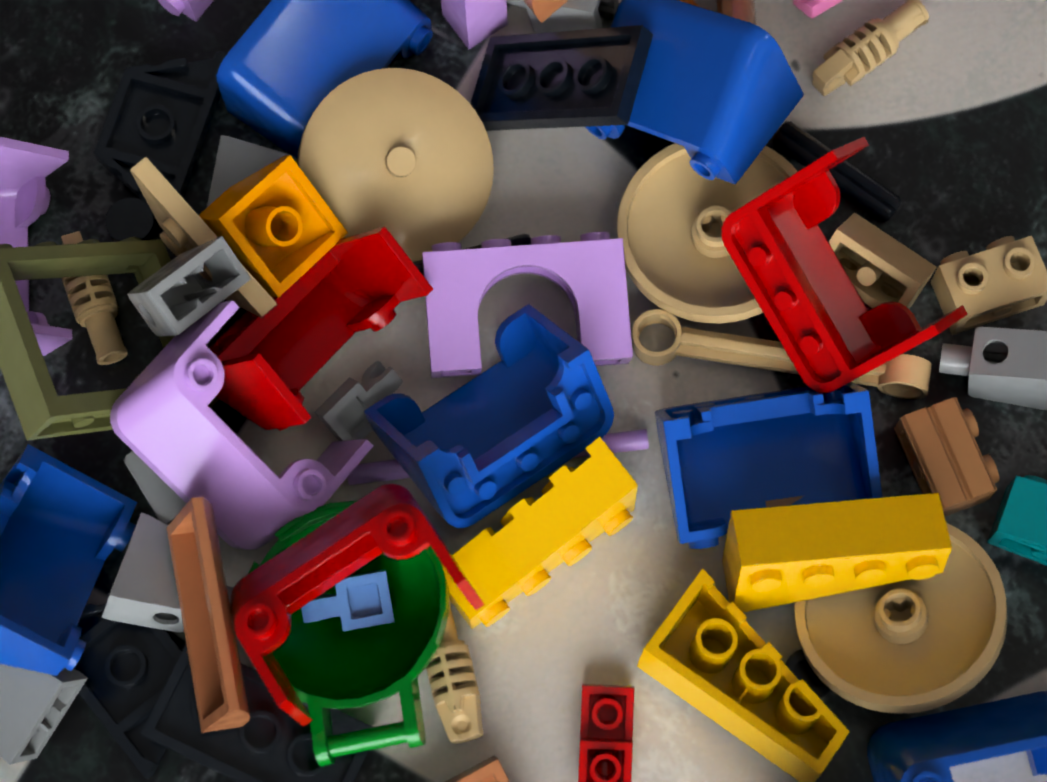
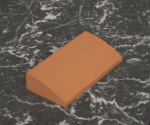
[167,497,250,733]

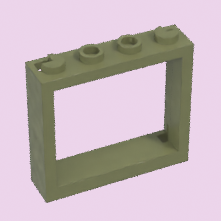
[0,237,219,441]

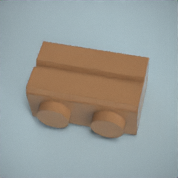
[894,397,999,517]

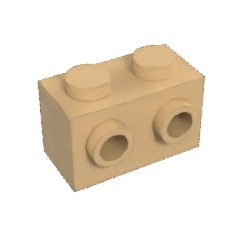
[829,213,937,309]
[931,235,1047,335]

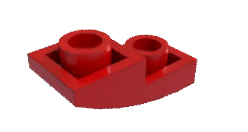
[578,684,634,782]

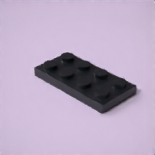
[470,25,653,131]
[140,645,372,782]

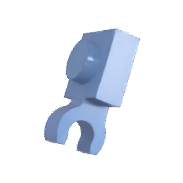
[301,569,395,632]

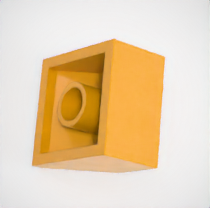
[199,155,348,298]

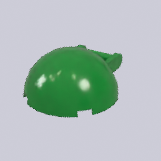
[249,500,449,767]

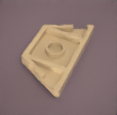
[130,157,277,318]

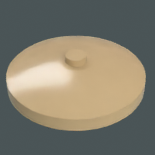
[297,68,494,262]
[617,143,798,324]
[795,523,1008,714]

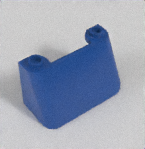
[216,0,433,159]
[585,0,804,185]
[364,304,614,528]
[655,382,883,549]
[0,444,137,676]
[867,691,1047,782]

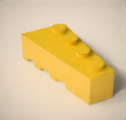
[442,437,638,629]
[722,493,952,613]
[637,568,850,782]

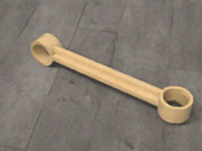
[632,309,932,399]

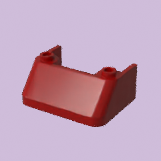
[721,137,968,393]
[209,226,433,431]
[230,484,485,727]

